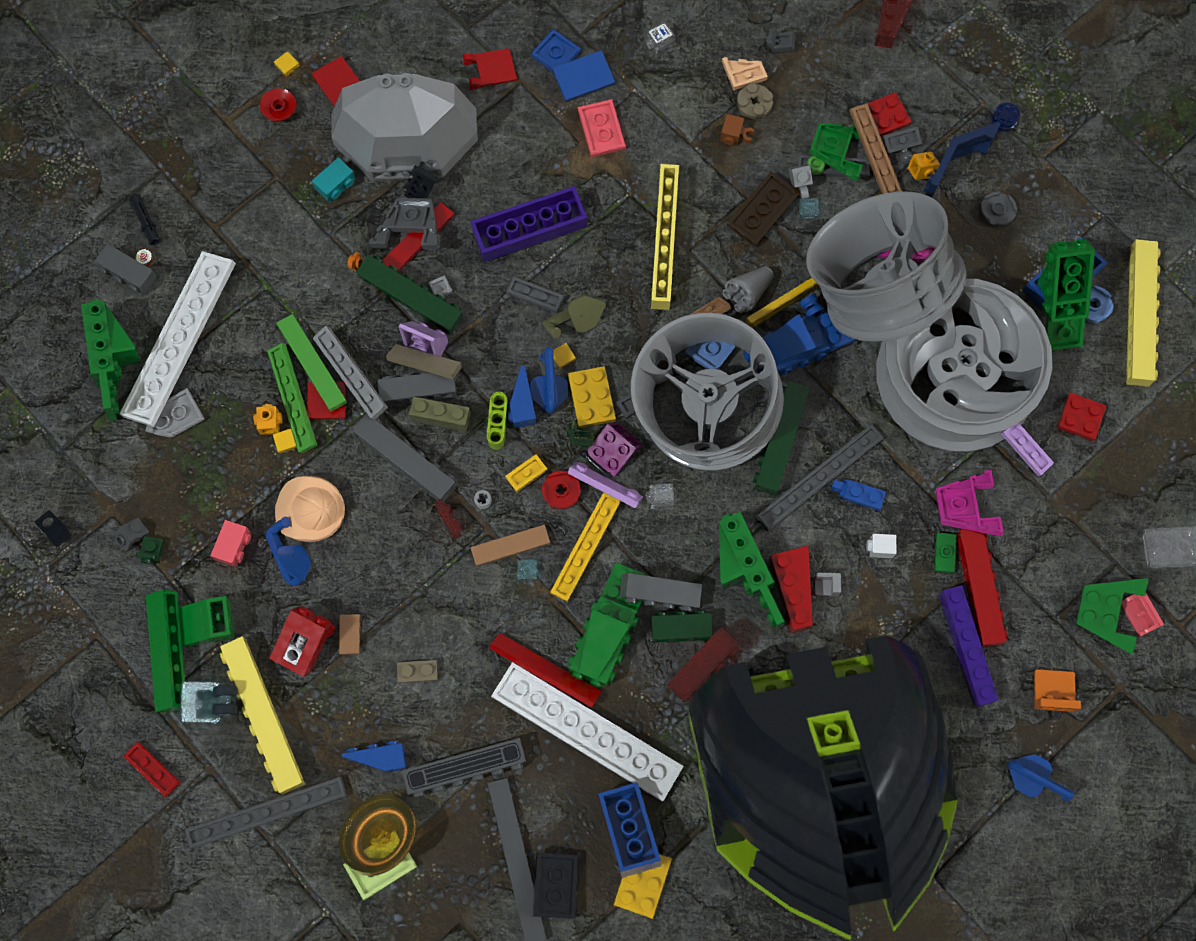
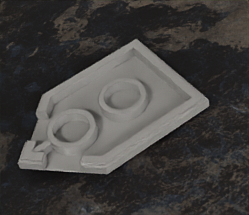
[145,388,205,438]

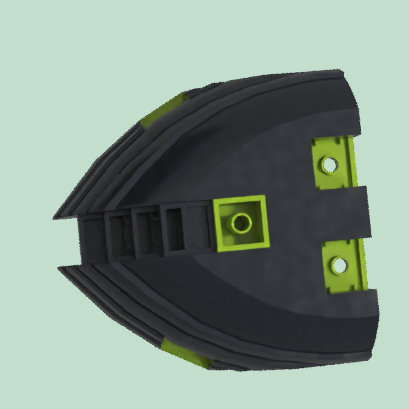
[688,636,957,940]

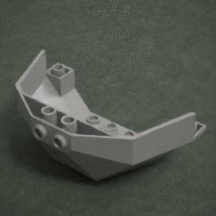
[332,73,478,180]

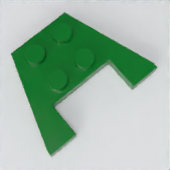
[809,123,863,182]
[1076,578,1149,654]

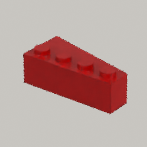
[768,546,813,634]

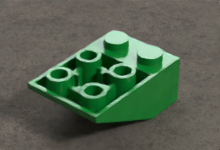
[179,596,235,648]

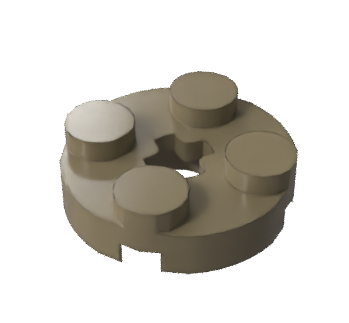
[737,83,773,120]

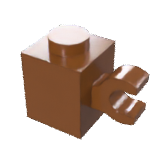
[720,114,754,145]

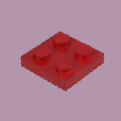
[867,92,912,137]
[1057,392,1106,441]

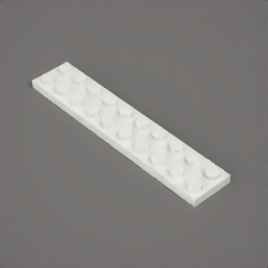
[120,251,236,427]
[491,662,683,802]

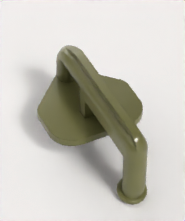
[542,295,606,338]

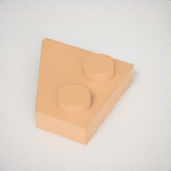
[722,57,768,90]

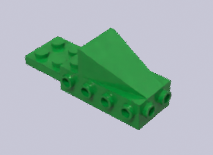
[1037,239,1095,351]
[81,300,141,421]
[719,512,784,630]
[568,562,648,688]

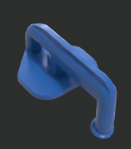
[530,347,568,414]
[266,517,311,586]
[1008,754,1074,801]

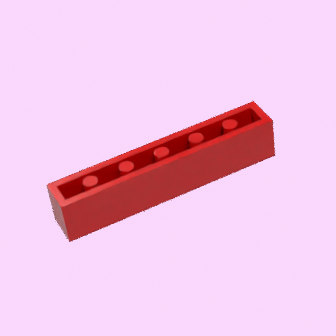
[956,530,1008,648]

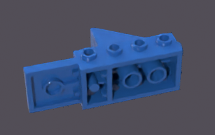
[743,312,858,376]

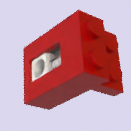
[269,606,336,677]

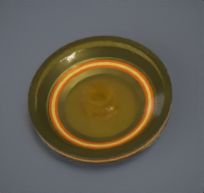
[339,795,416,876]

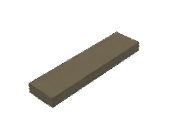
[386,344,462,379]

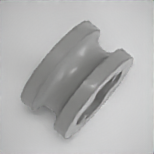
[474,490,492,509]

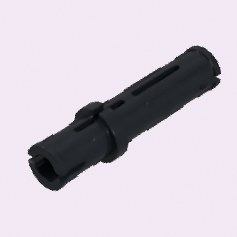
[129,194,161,245]

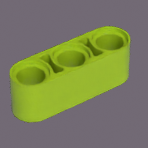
[487,392,508,450]

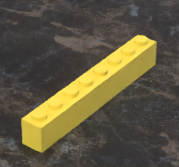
[651,164,679,310]
[1126,239,1160,387]
[220,636,305,795]

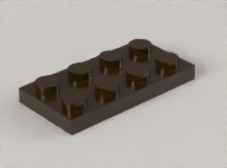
[727,171,800,247]

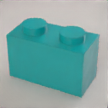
[312,157,356,203]

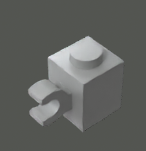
[788,164,813,199]

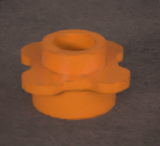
[347,252,364,273]

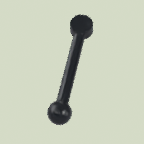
[580,450,611,479]

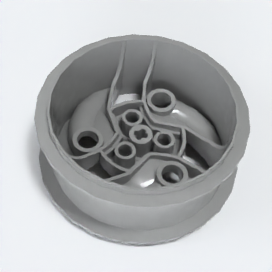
[876,279,1052,452]

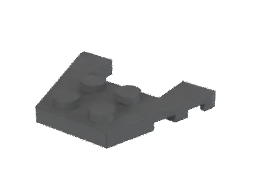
[369,198,439,249]

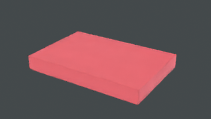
[578,99,626,157]

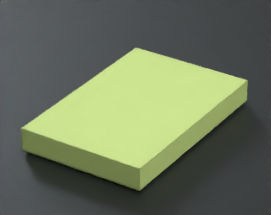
[343,831,417,900]

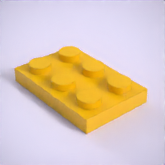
[568,366,616,428]
[614,854,672,919]

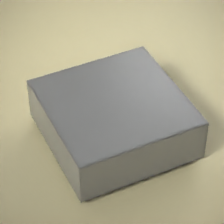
[428,275,453,297]

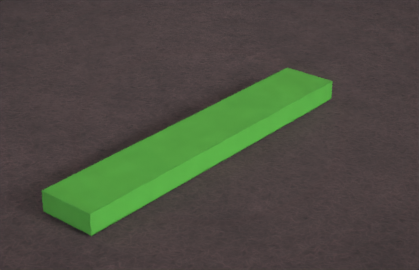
[276,314,347,412]
[267,343,317,453]

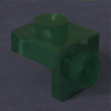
[567,420,594,447]

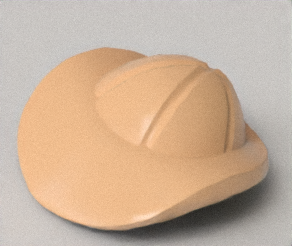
[275,476,345,542]

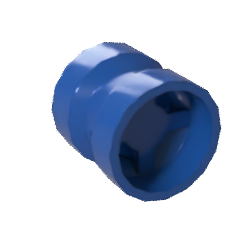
[800,294,825,318]

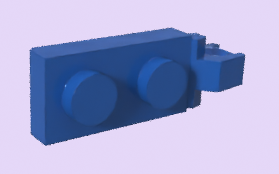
[831,480,886,511]

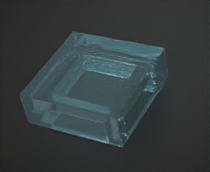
[799,198,819,218]
[517,560,537,580]

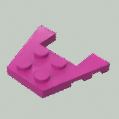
[936,470,1004,536]

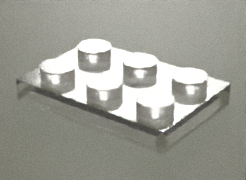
[1142,526,1196,568]

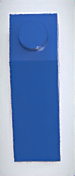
[507,365,536,429]

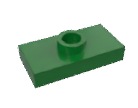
[934,533,956,574]

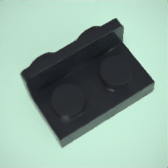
[404,161,438,199]

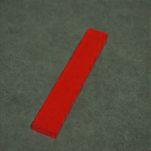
[375,202,454,292]
[489,633,602,707]

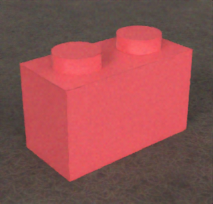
[210,520,251,567]

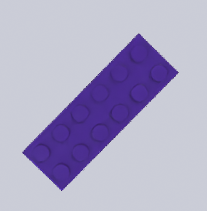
[470,186,587,262]

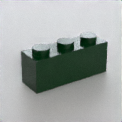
[651,611,713,643]

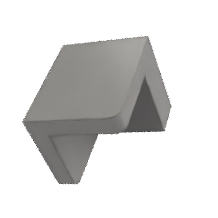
[815,573,841,596]

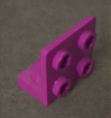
[587,421,644,477]

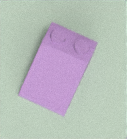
[399,321,448,357]

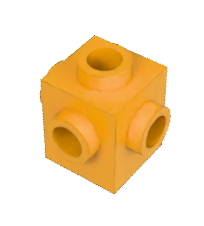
[907,152,940,180]
[253,404,282,435]

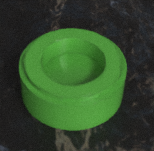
[807,156,825,175]

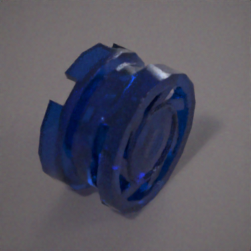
[992,102,1020,132]

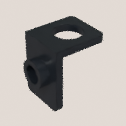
[35,510,71,547]

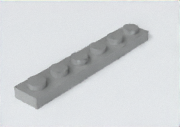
[313,326,388,420]

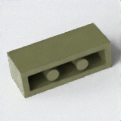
[409,397,471,432]

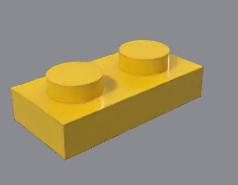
[505,454,548,493]

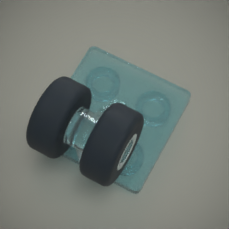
[180,681,237,723]

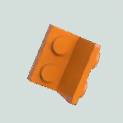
[1034,670,1081,712]

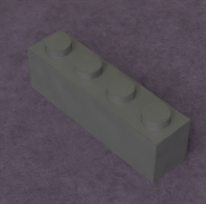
[378,371,457,407]
[619,573,702,612]

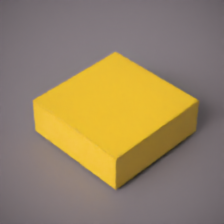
[274,51,299,76]
[553,343,576,369]
[273,429,297,454]

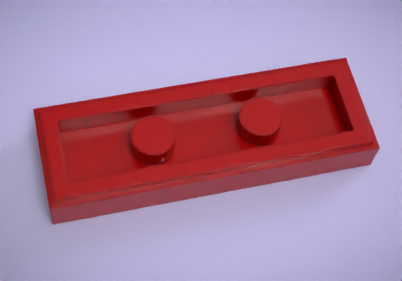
[123,741,181,798]

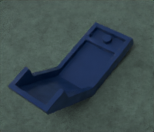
[923,122,1001,198]

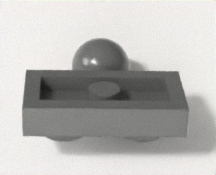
[882,126,922,165]

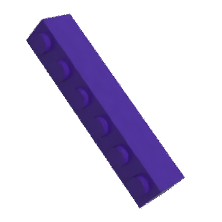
[939,586,998,708]

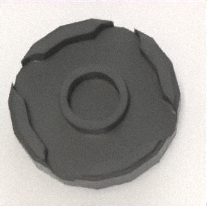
[980,191,1017,227]

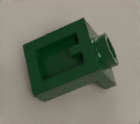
[136,536,165,565]

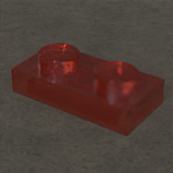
[435,500,462,540]

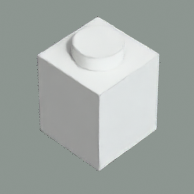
[866,534,896,558]

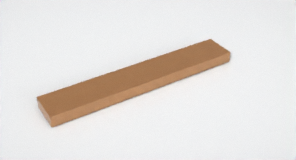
[849,103,902,194]

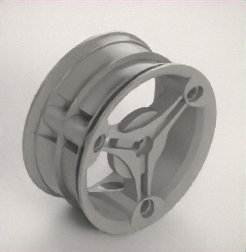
[806,192,967,341]
[631,313,784,471]

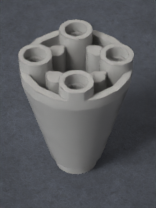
[723,267,774,314]

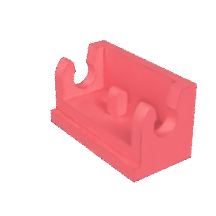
[1121,594,1164,637]

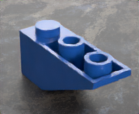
[342,741,407,773]

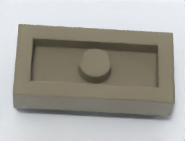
[397,660,438,684]

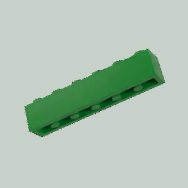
[146,590,187,713]

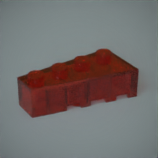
[874,0,914,49]
[667,627,741,702]

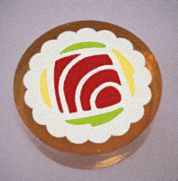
[134,248,155,267]

